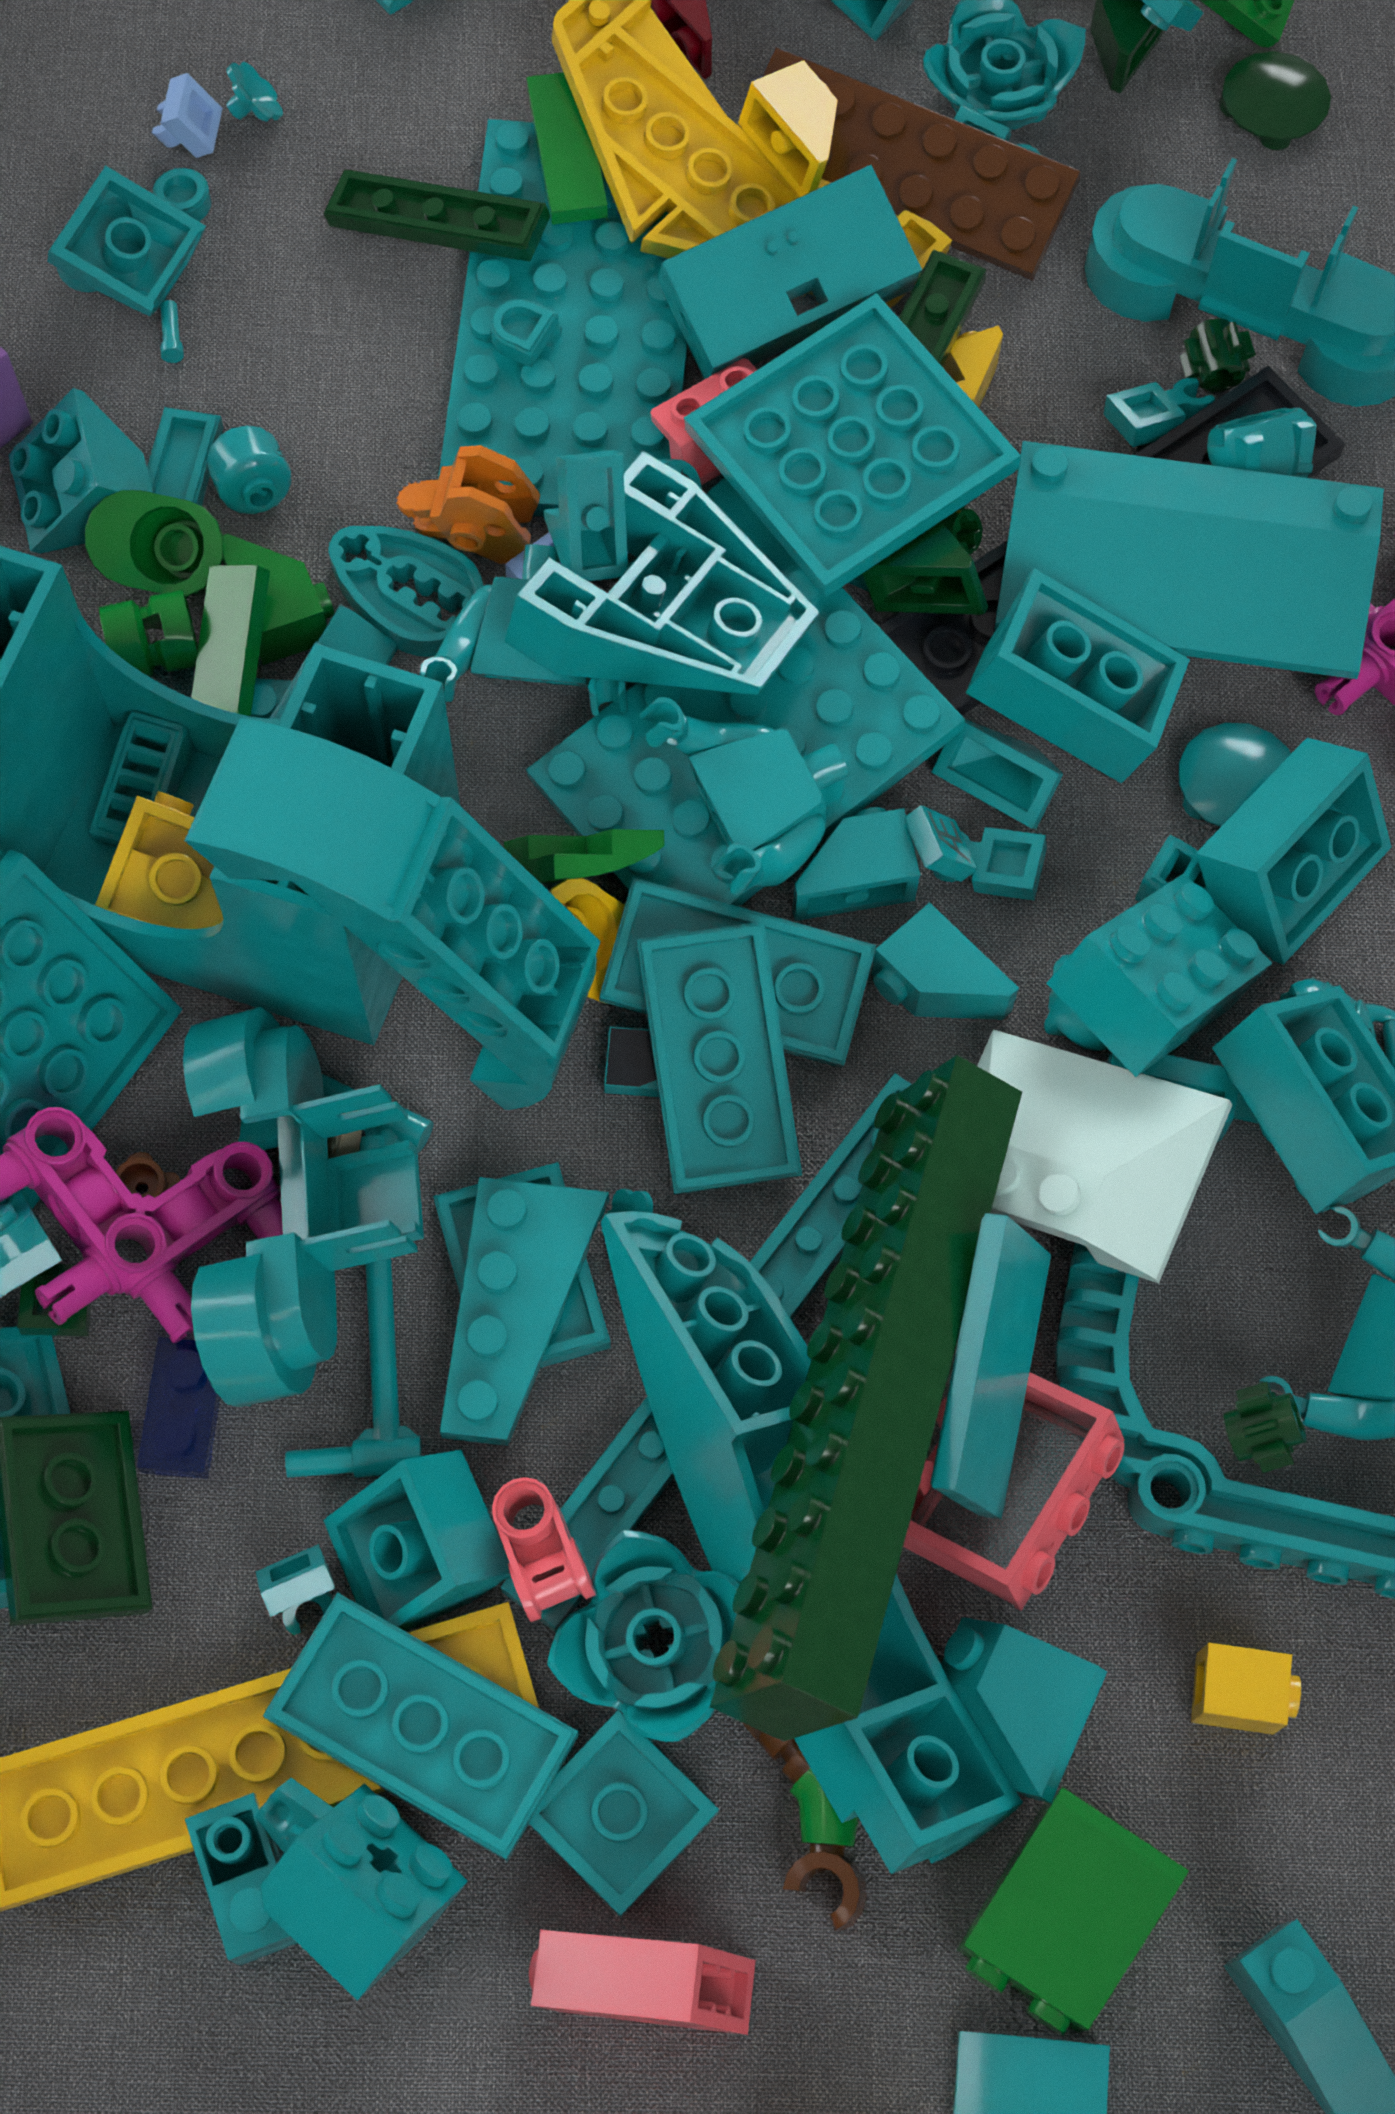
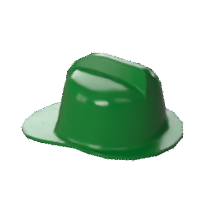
[85,490,224,596]

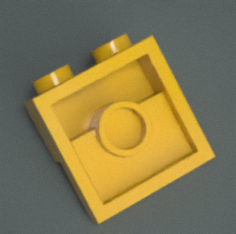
[95,791,223,929]

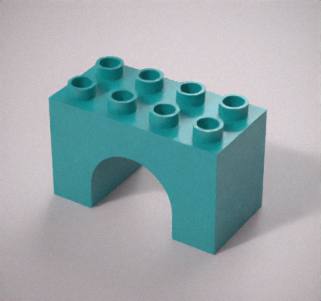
[0,546,461,1046]

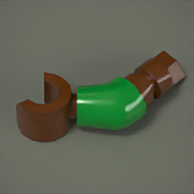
[741,1722,867,1932]

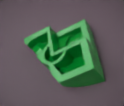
[504,829,665,885]

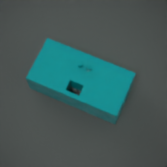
[658,165,922,379]

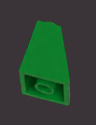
[956,1787,1189,2036]

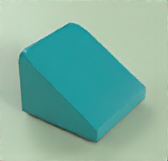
[318,605,398,665]

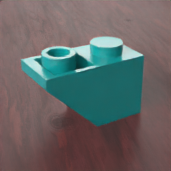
[185,1792,297,1966]

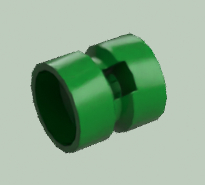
[99,589,198,677]

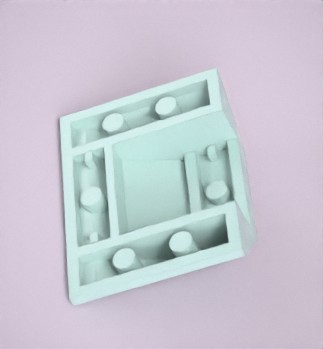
[977,1029,1232,1284]

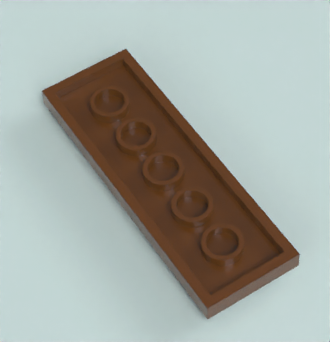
[739,47,1080,281]

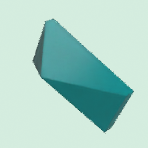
[931,719,1063,829]

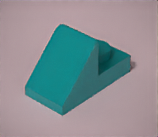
[544,450,628,581]

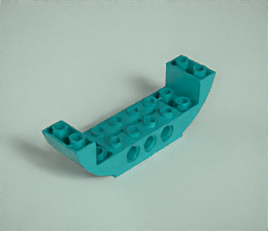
[184,718,601,1110]

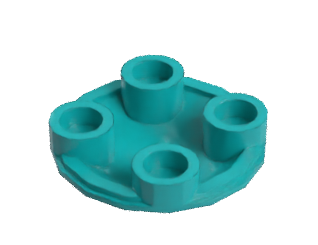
[1179,722,1291,827]

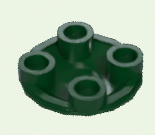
[1219,51,1331,150]

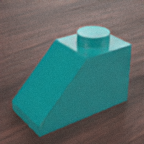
[792,807,920,921]
[871,902,1019,1020]

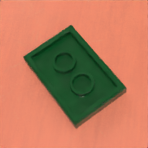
[0,1411,153,1626]

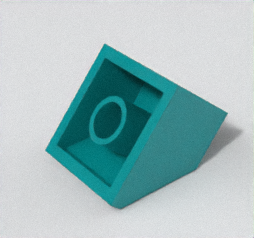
[323,1449,511,1632]

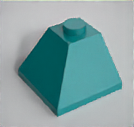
[941,1617,1107,1803]

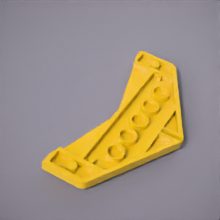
[551,0,952,308]

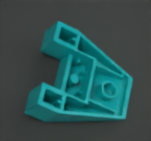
[504,451,819,695]

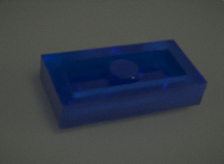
[137,1337,220,1479]

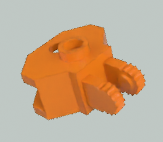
[396,445,541,564]

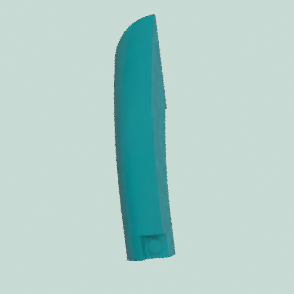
[601,1211,1023,1874]

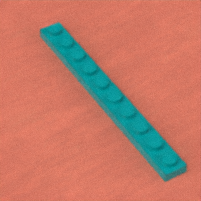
[501,1073,912,1633]

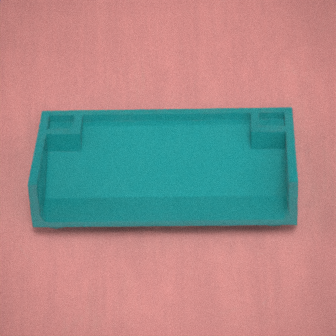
[994,441,1384,679]

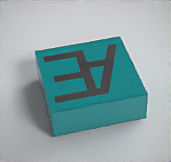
[904,805,978,882]

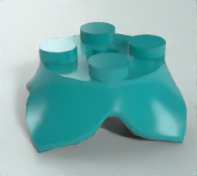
[923,0,1086,130]
[547,1530,739,1742]

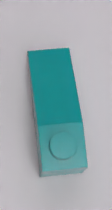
[1223,1919,1395,2114]

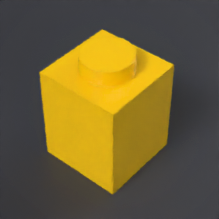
[1191,1642,1301,1735]

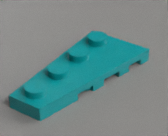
[440,1177,609,1446]

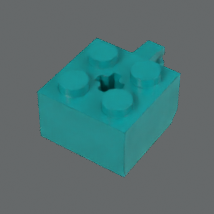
[255,1778,468,2001]

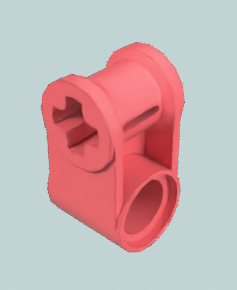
[492,1477,596,1623]

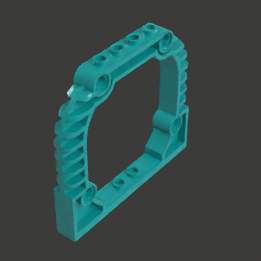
[1055,1052,1395,1599]

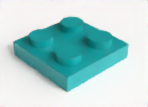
[528,1710,719,1918]

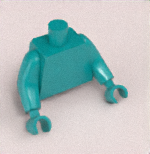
[420,544,628,716]
[639,697,849,896]
[1259,1206,1395,1441]

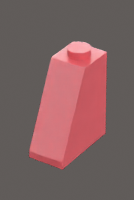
[529,1930,756,2035]

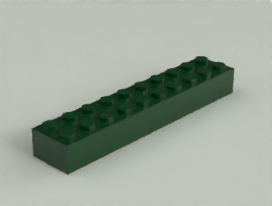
[710,1055,1022,1742]

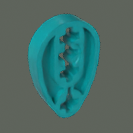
[328,526,483,657]

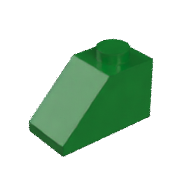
[223,534,335,665]

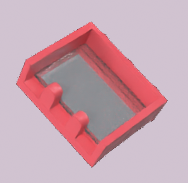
[903,1372,1124,1611]

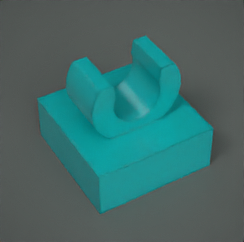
[255,1544,335,1635]

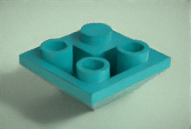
[8,388,153,554]

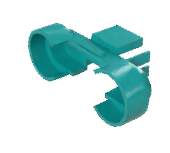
[1084,158,1395,407]
[183,1007,424,1407]

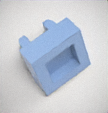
[152,73,223,158]

